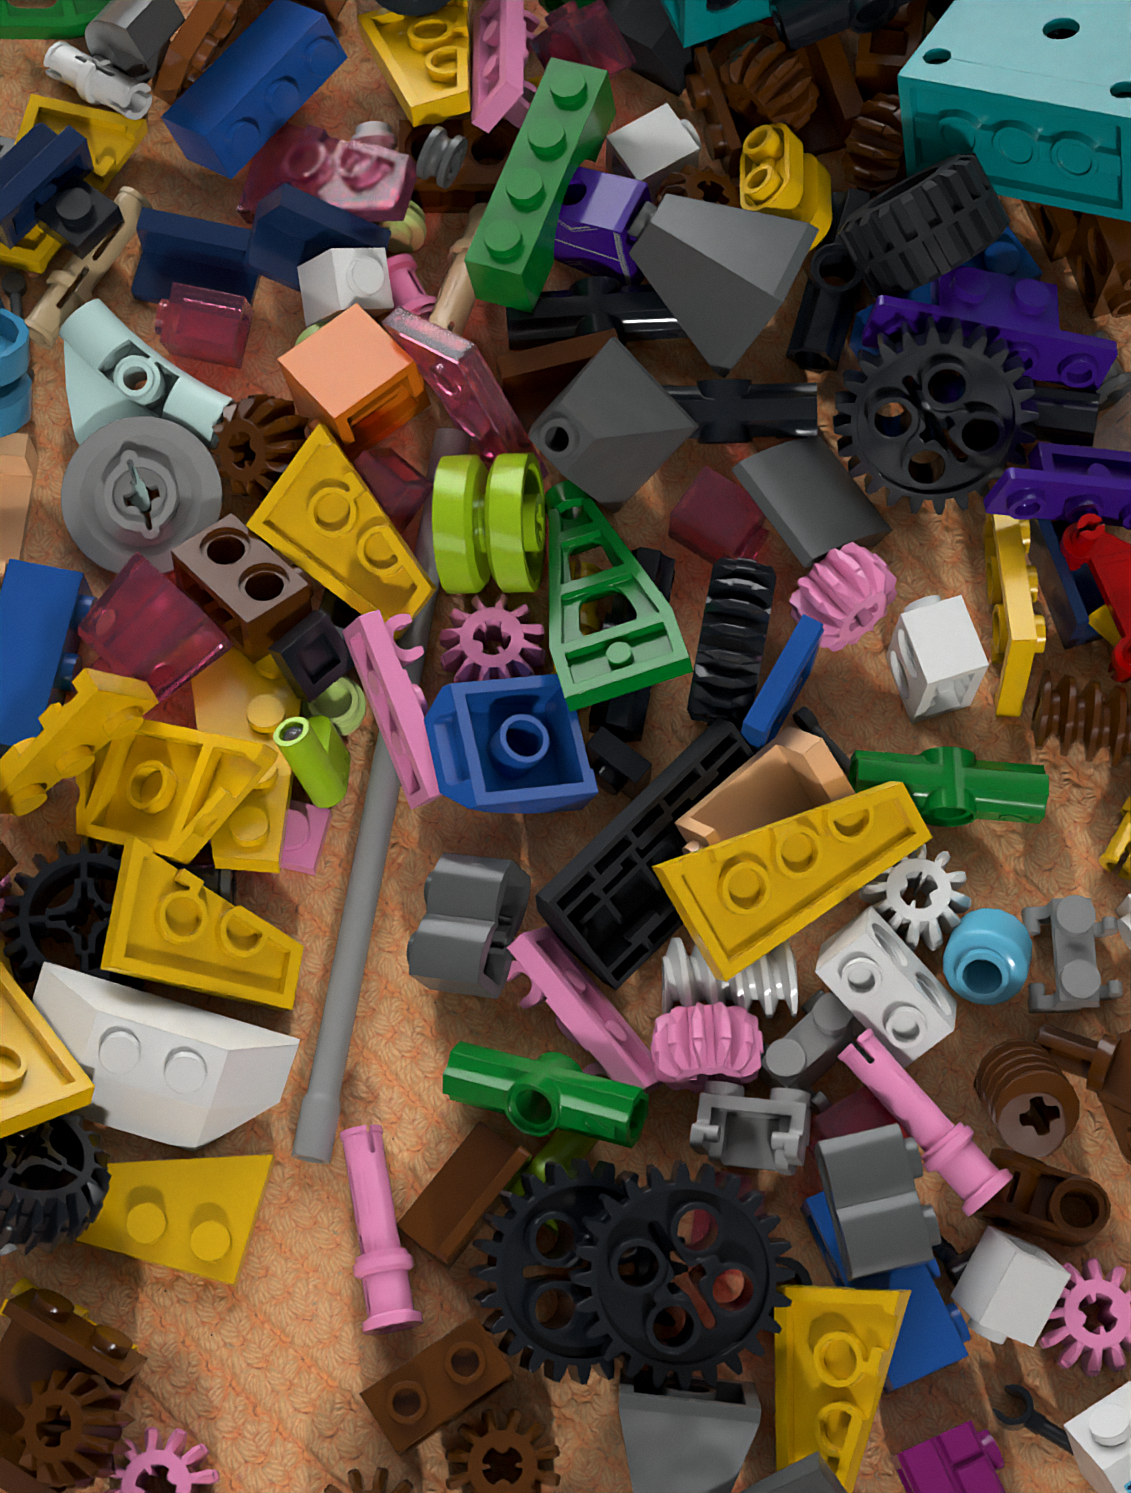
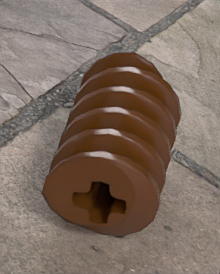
[1031,669,1131,768]
[973,1038,1080,1157]

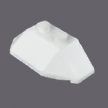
[32,961,300,1152]

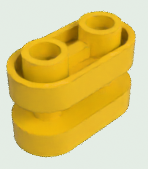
[740,123,832,251]

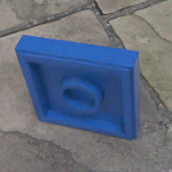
[740,614,825,754]

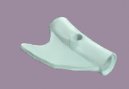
[59,299,235,513]

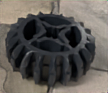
[687,557,776,729]
[0,835,147,992]
[0,1114,112,1256]

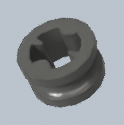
[416,126,468,189]

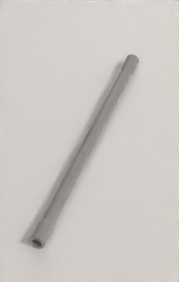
[291,428,471,1164]

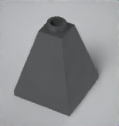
[627,193,819,379]
[528,337,699,513]
[618,1368,761,1493]

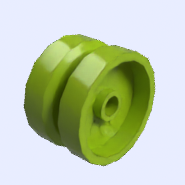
[432,453,546,594]

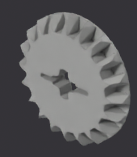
[61,416,224,579]

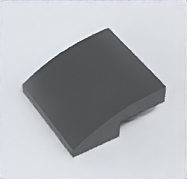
[731,436,893,567]

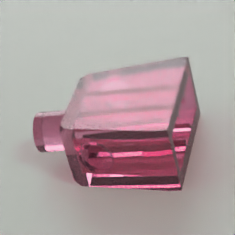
[77,551,234,705]

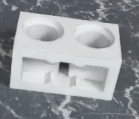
[885,595,989,724]
[815,905,957,1069]

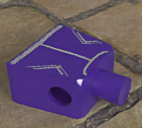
[554,167,652,286]

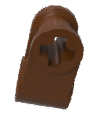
[973,1148,1111,1247]

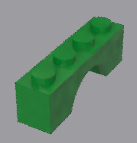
[464,57,616,314]

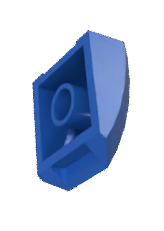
[424,674,599,814]

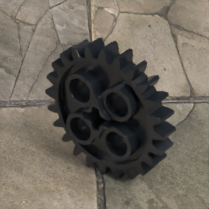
[833,316,1039,515]
[469,1158,688,1385]
[568,1160,795,1391]

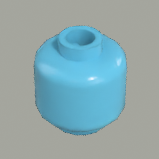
[943,908,1032,1005]

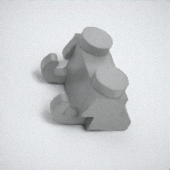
[1021,895,1123,1013]
[758,989,873,1117]
[690,1081,812,1175]

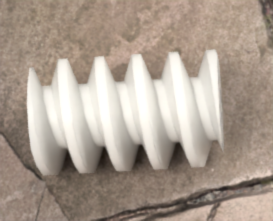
[662,937,798,1018]

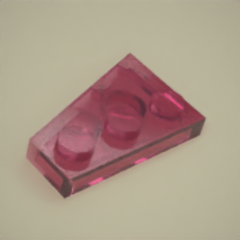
[236,121,417,224]
[381,306,549,479]

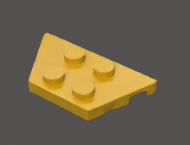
[76,719,279,865]

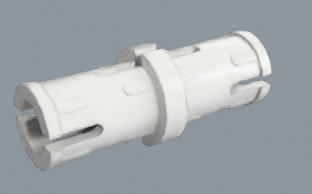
[43,41,152,120]

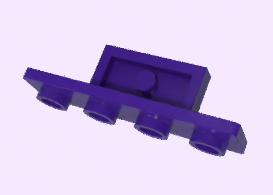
[862,265,1118,391]
[983,442,1131,530]

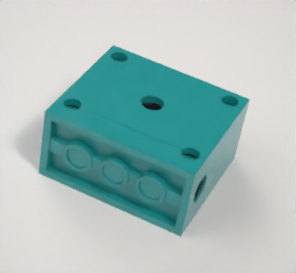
[897,0,1131,222]

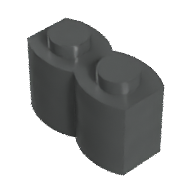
[406,852,531,999]
[814,1123,941,1282]

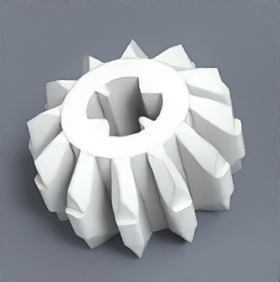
[858,843,971,952]

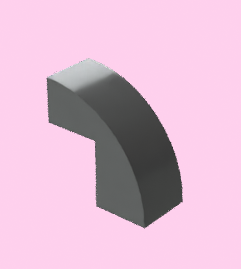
[85,0,186,84]

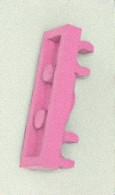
[471,0,540,133]
[342,610,442,810]
[506,926,663,1094]

